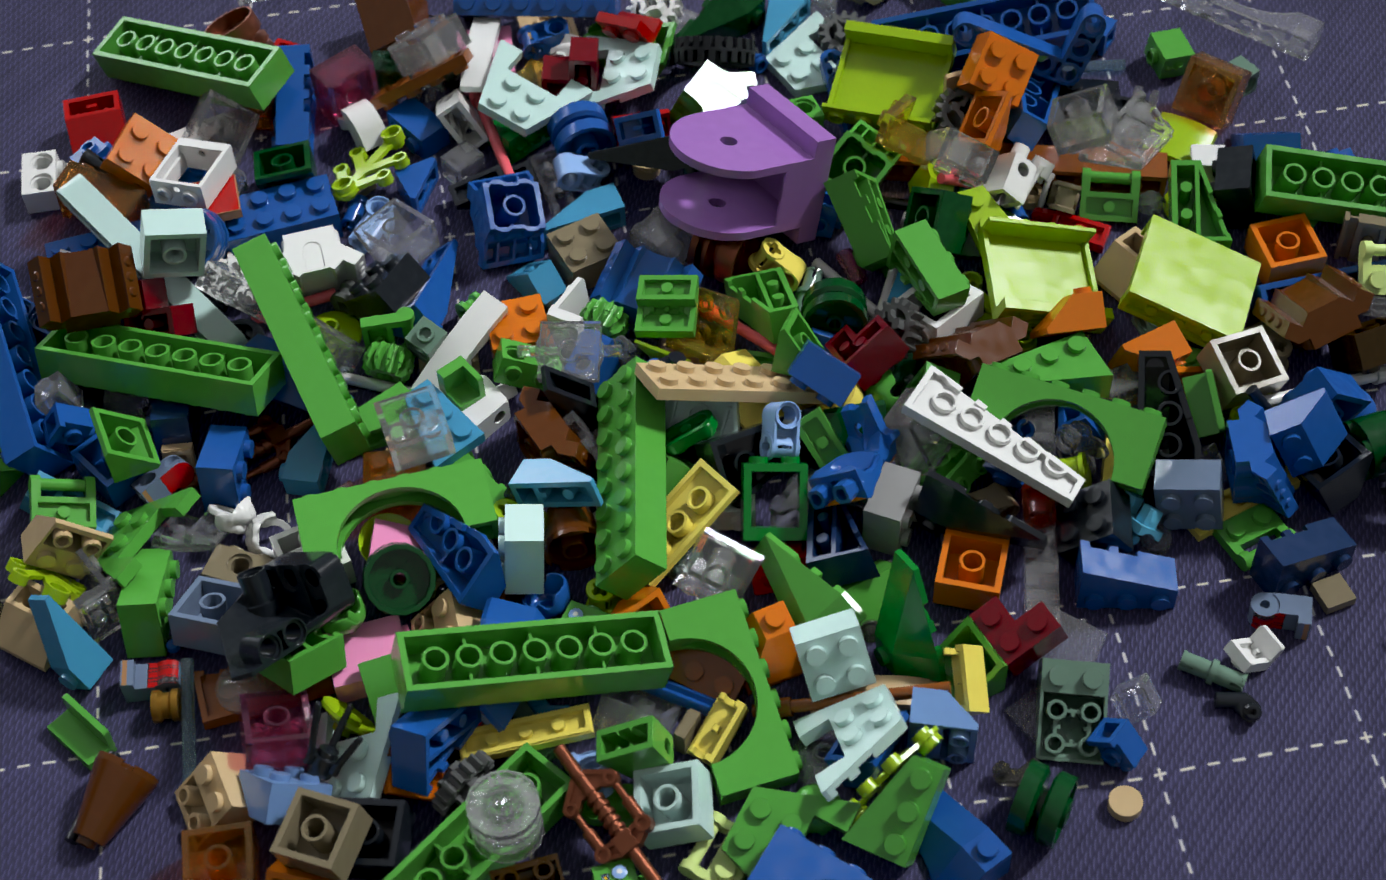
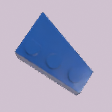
[1074,540,1178,610]
[389,705,481,797]

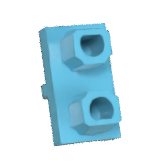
[1125,491,1164,544]

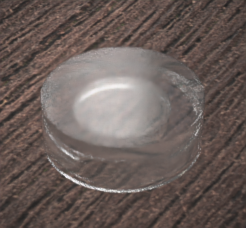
[1139,523,1172,555]

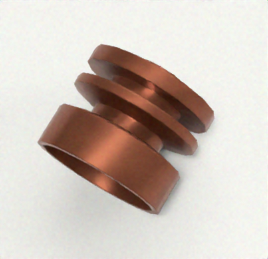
[204,6,275,46]
[687,235,760,283]

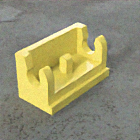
[943,644,990,716]
[686,692,749,766]

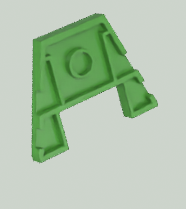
[95,487,201,588]
[721,786,861,878]

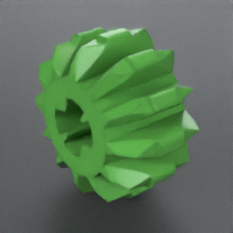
[579,297,630,346]
[362,341,415,384]

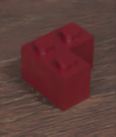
[541,36,599,96]
[123,277,198,335]
[825,315,910,391]
[969,596,1069,677]

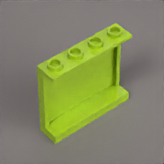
[821,20,957,137]
[1117,214,1261,347]
[977,216,1114,334]

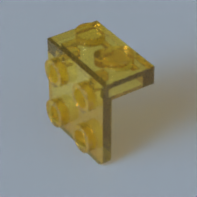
[875,93,946,165]
[665,287,740,364]

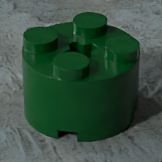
[1342,410,1386,481]

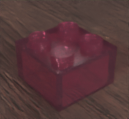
[309,44,379,127]
[238,689,312,770]

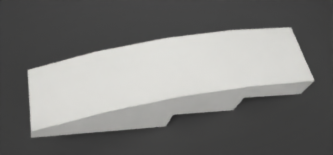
[460,17,501,92]
[411,291,508,390]

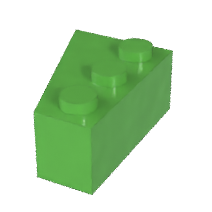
[116,548,180,658]

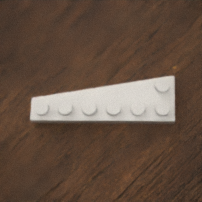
[901,365,1086,508]

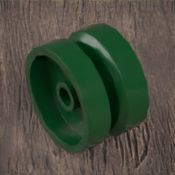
[802,277,868,334]
[362,542,436,615]
[1006,759,1079,849]

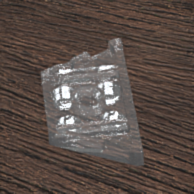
[1078,90,1174,170]

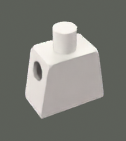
[436,88,489,155]
[975,142,1037,208]
[462,375,518,440]

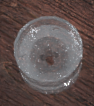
[465,769,545,864]

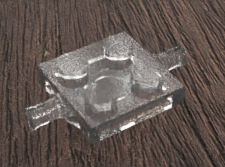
[517,321,622,383]

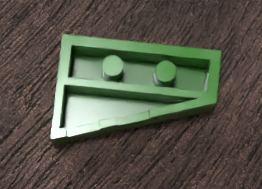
[1168,160,1233,249]
[823,169,894,272]
[886,219,970,316]
[724,267,799,344]
[1001,331,1113,398]
[260,630,347,695]
[842,755,951,868]

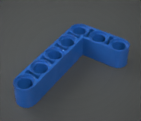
[952,3,1106,86]

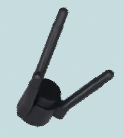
[303,701,363,780]

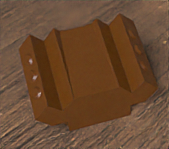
[27,242,143,333]
[1252,264,1375,350]
[912,316,1029,389]
[514,386,597,481]

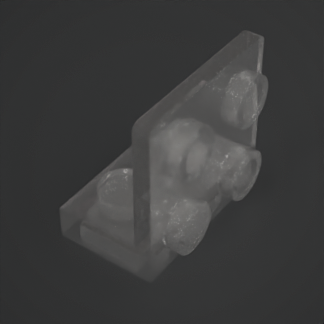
[72,548,121,643]

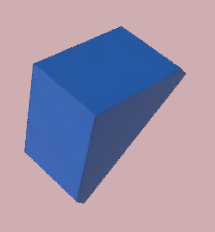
[613,108,665,146]
[394,157,439,218]

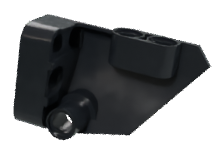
[217,551,355,683]

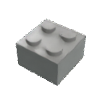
[862,461,922,556]

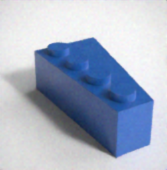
[271,44,318,157]
[1006,73,1061,152]

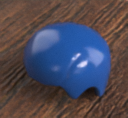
[522,572,571,619]

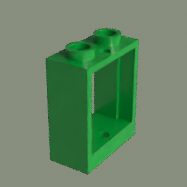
[740,456,808,541]

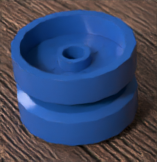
[547,100,617,167]

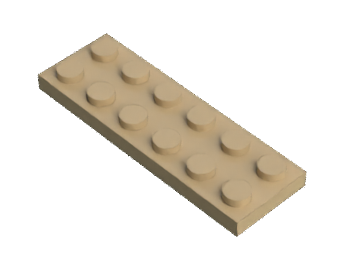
[634,360,824,404]

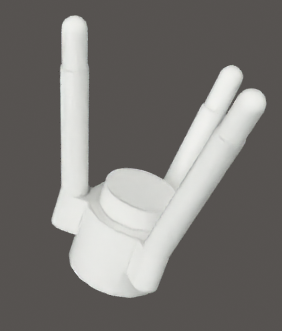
[1014,155,1055,210]

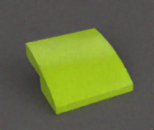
[1142,112,1217,162]

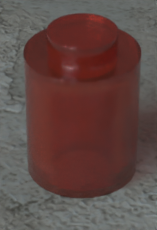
[1021,483,1057,529]

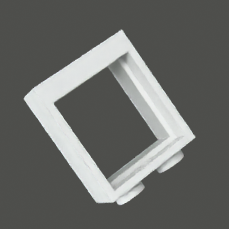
[149,137,237,209]
[898,285,984,344]

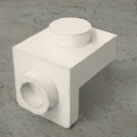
[1223,625,1285,673]

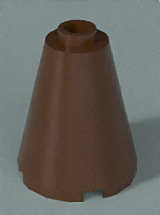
[544,506,597,571]
[73,750,159,851]

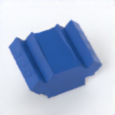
[467,171,546,270]
[589,239,704,339]
[1224,400,1299,519]

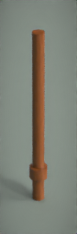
[751,681,952,718]

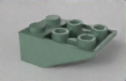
[1035,658,1110,765]

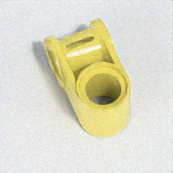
[748,237,806,292]

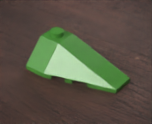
[754,532,867,626]

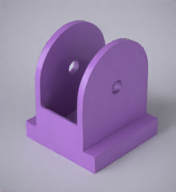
[658,84,837,244]

